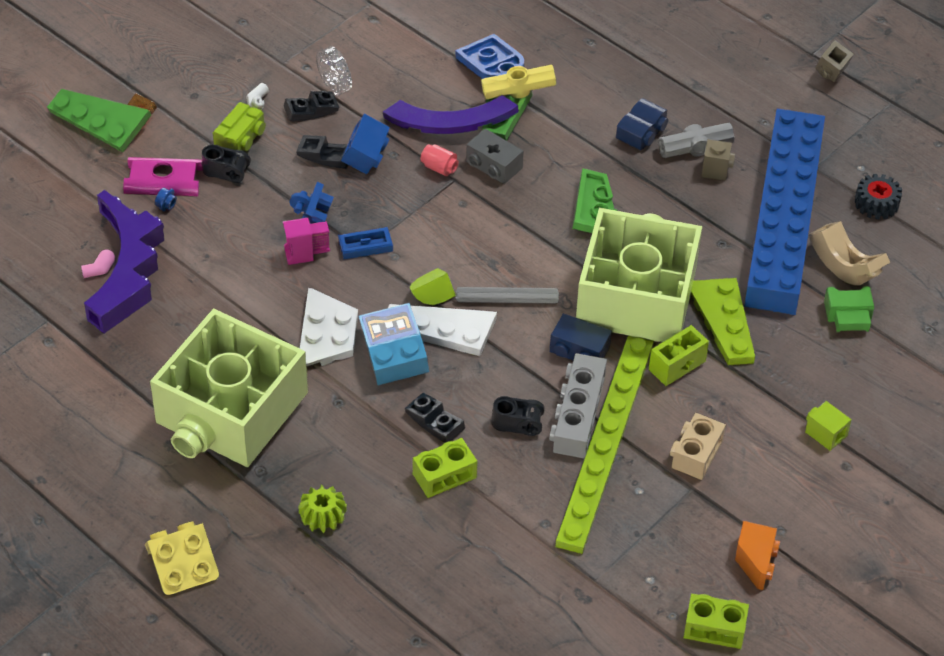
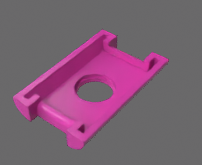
[123,157,202,196]

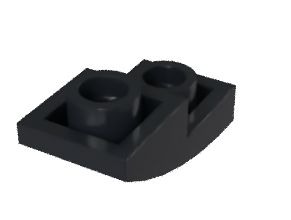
[283,91,339,121]
[405,393,465,443]

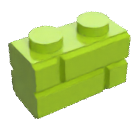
[213,102,266,158]

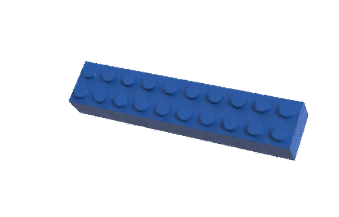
[744,109,825,315]

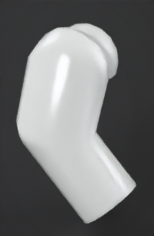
[246,83,269,110]

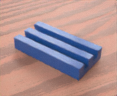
[338,227,393,260]

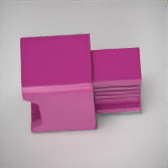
[283,218,330,265]

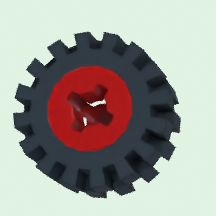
[854,174,902,220]

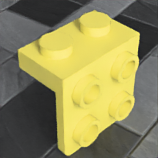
[145,521,219,595]

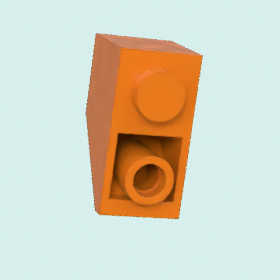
[735,521,780,590]

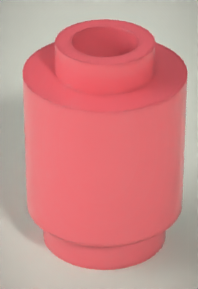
[420,144,459,176]

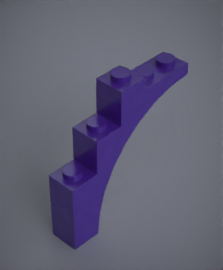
[84,190,165,334]

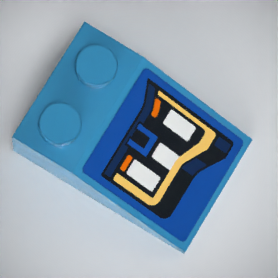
[359,303,429,385]

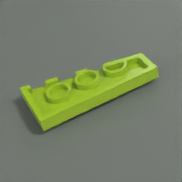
[691,278,755,365]

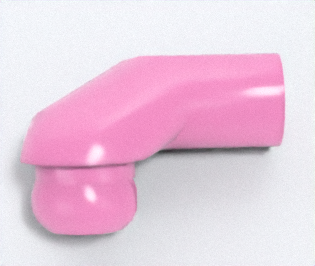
[81,250,115,278]

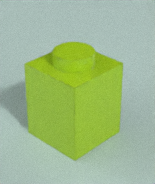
[805,401,852,451]

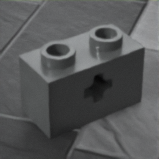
[466,129,524,184]

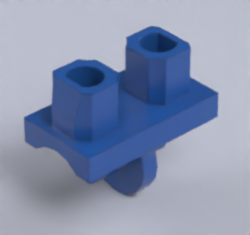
[289,182,334,224]

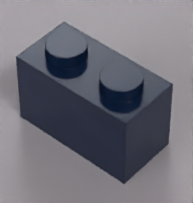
[549,313,612,361]

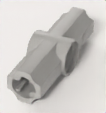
[658,123,735,158]

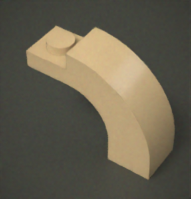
[808,221,890,285]

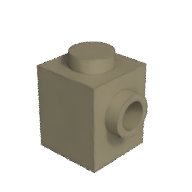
[815,40,854,82]
[701,139,735,181]

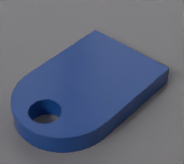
[455,34,525,79]

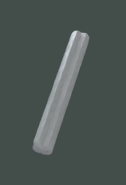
[456,287,559,304]

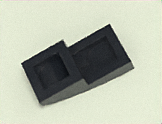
[296,135,348,169]

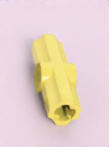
[481,65,556,100]

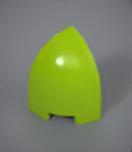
[410,268,456,305]

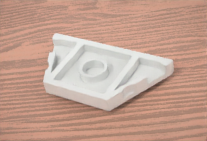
[300,288,358,366]

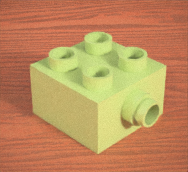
[576,208,702,342]
[150,308,308,467]

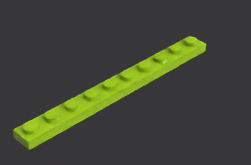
[556,335,654,554]

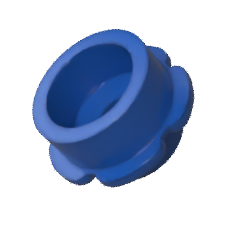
[155,188,177,212]

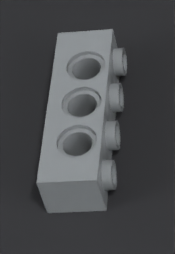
[549,353,607,459]

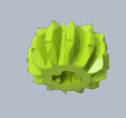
[298,484,347,534]

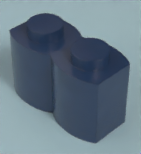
[616,98,668,150]

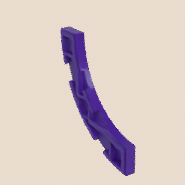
[383,95,519,134]

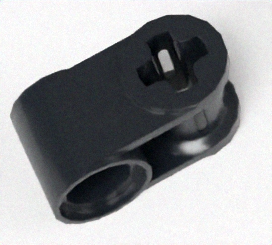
[202,144,251,183]
[491,396,545,436]

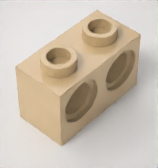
[670,413,726,480]

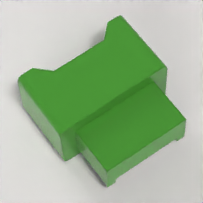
[824,286,874,332]

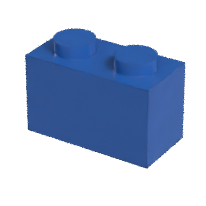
[341,113,390,174]

